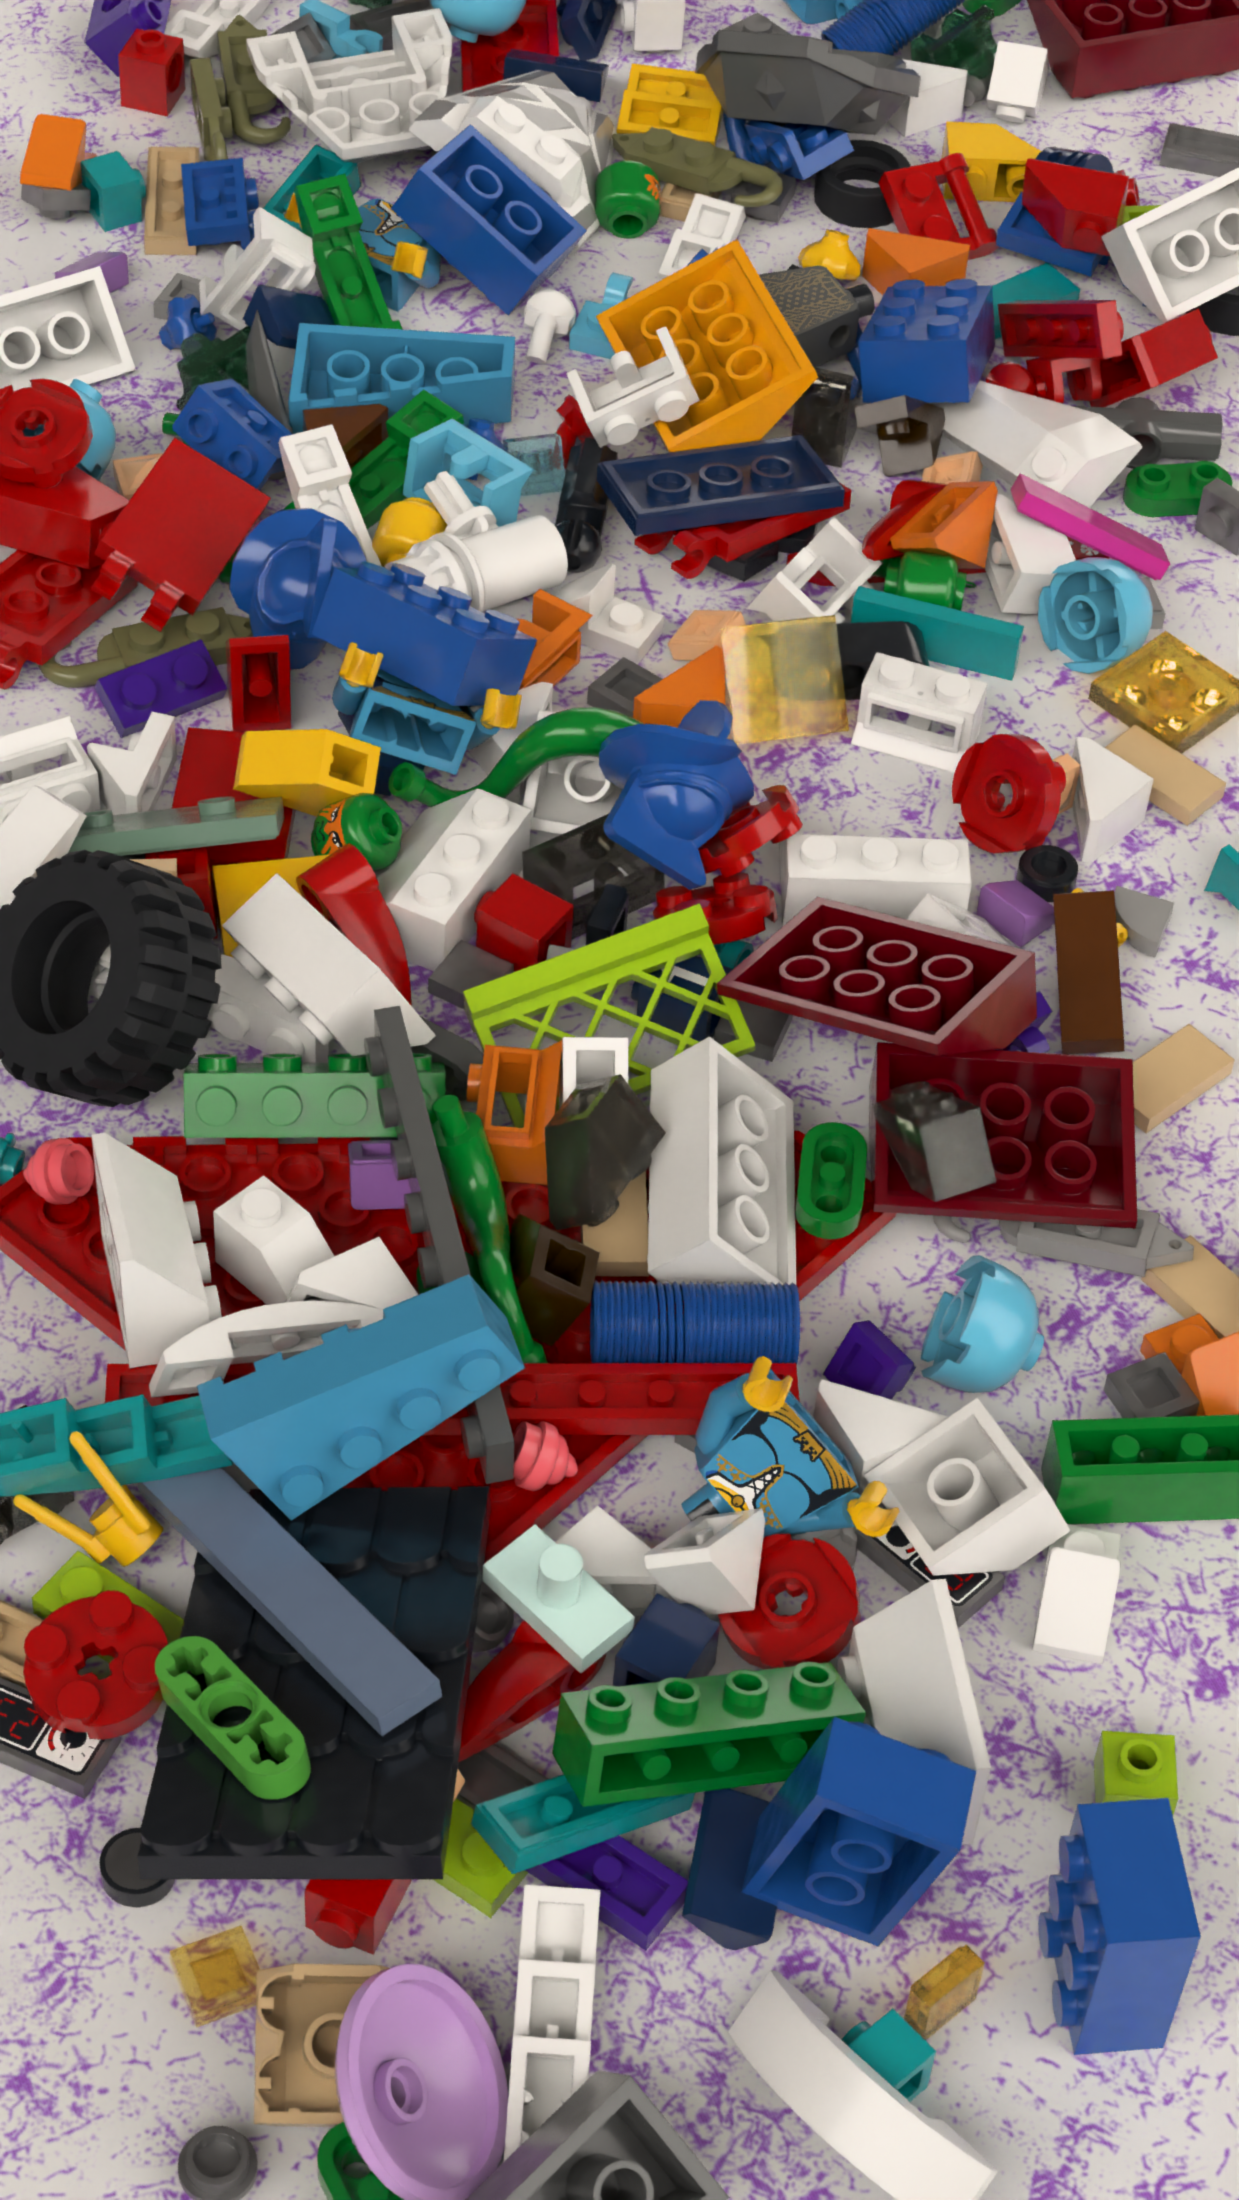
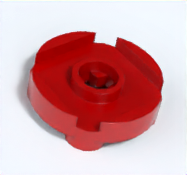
[0,379,93,488]
[952,734,1066,853]
[698,785,803,878]
[653,872,778,945]
[718,1534,861,1670]
[23,1590,168,1740]

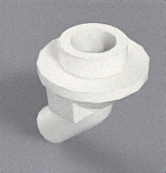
[524,289,576,364]

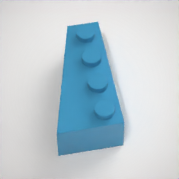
[288,323,515,434]
[197,1274,525,1521]

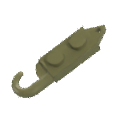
[217,15,291,144]
[190,58,233,161]
[612,127,783,207]
[38,607,254,688]

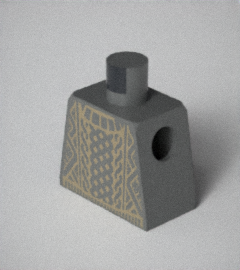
[759,265,875,368]

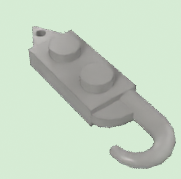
[934,1209,1194,1277]

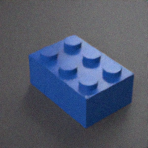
[391,124,587,316]
[858,279,995,403]
[312,562,537,706]
[742,1717,976,1946]
[1038,1798,1201,2055]

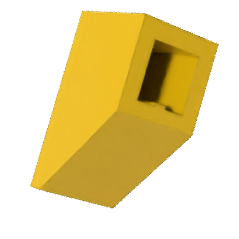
[941,121,1041,202]
[233,729,381,817]

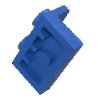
[745,120,854,180]
[181,157,259,250]
[996,191,1111,277]
[172,378,292,491]

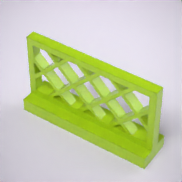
[463,903,756,1128]

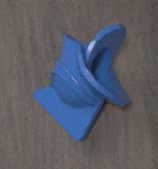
[229,508,366,670]
[599,700,754,890]

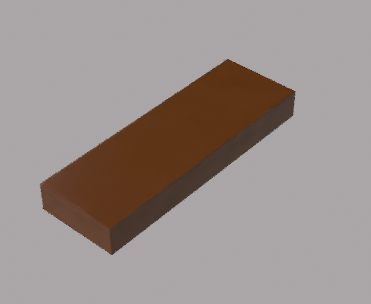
[1053,890,1125,1055]

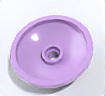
[335,1964,508,2200]

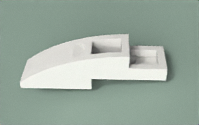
[89,944,329,1063]

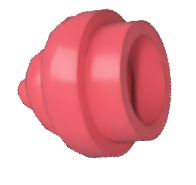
[23,1138,94,1205]
[513,1421,578,1491]

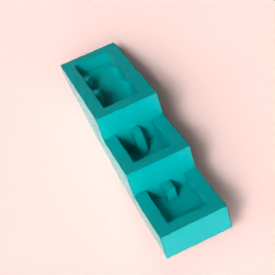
[0,1394,233,1497]

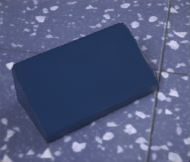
[503,49,609,102]
[242,284,336,349]
[682,1788,777,1950]

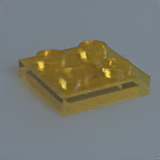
[1088,631,1239,754]

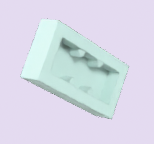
[482,1524,635,1674]

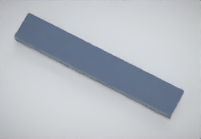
[137,1468,442,1736]

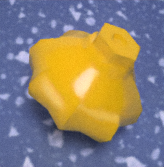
[798,229,861,281]

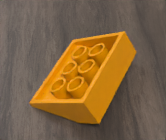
[596,239,818,453]

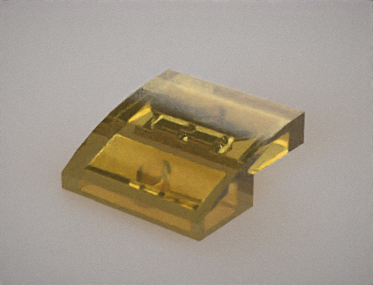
[720,615,849,745]

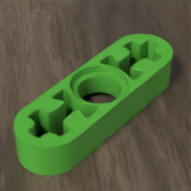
[155,1636,311,1800]

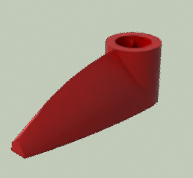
[862,479,947,561]
[296,843,412,1006]
[458,1620,606,1763]

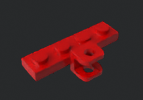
[998,300,1124,404]

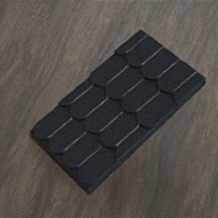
[138,1486,491,1879]

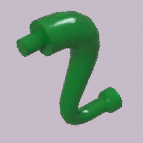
[388,707,644,807]
[432,1095,548,1363]

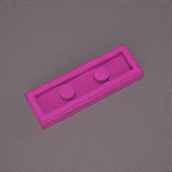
[1010,473,1170,580]

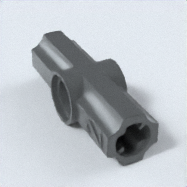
[1073,397,1223,469]

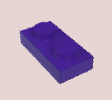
[95,639,228,738]
[525,1835,688,1951]

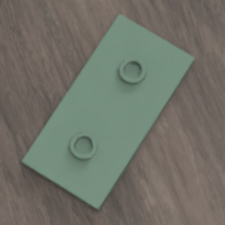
[68,797,285,856]

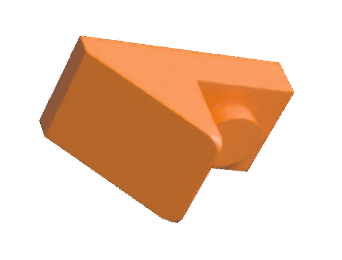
[20,114,97,191]
[1140,1313,1239,1416]

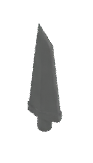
[246,310,293,480]

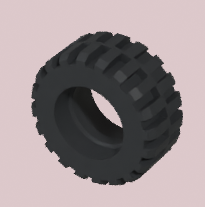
[0,850,222,1107]

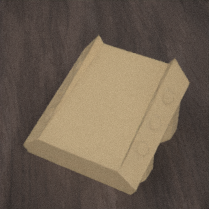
[254,1963,389,2127]

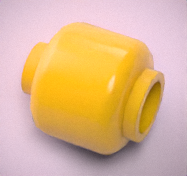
[372,497,448,567]

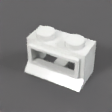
[199,207,316,336]
[566,326,700,448]
[746,517,882,626]
[851,652,988,773]
[0,715,100,825]

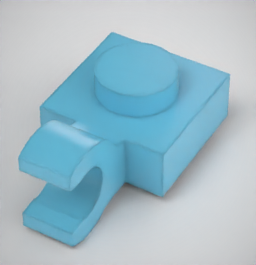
[300,0,383,59]
[569,272,633,359]

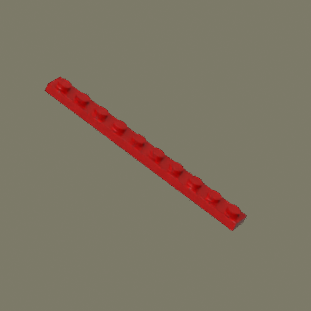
[105,1363,800,1436]

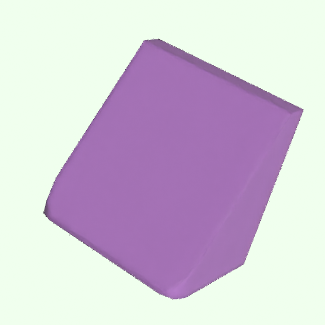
[55,252,129,293]
[976,880,1055,948]
[348,1140,411,1210]

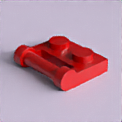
[878,153,999,260]

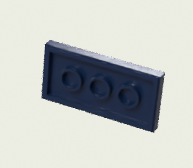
[597,435,845,536]

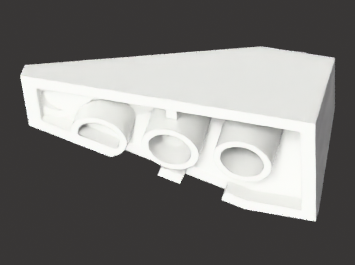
[929,381,1142,508]

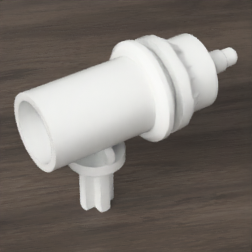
[384,471,568,612]

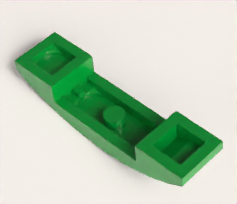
[294,174,402,329]
[284,389,464,529]

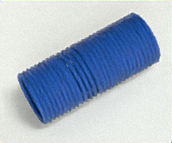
[821,0,965,56]
[590,1280,800,1365]

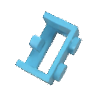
[403,418,534,527]

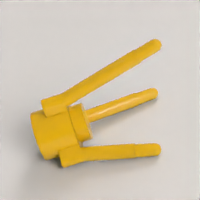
[13,1431,164,1567]

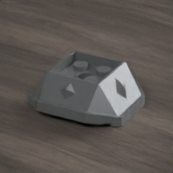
[695,30,921,135]

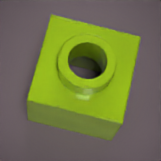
[1094,1731,1178,1815]

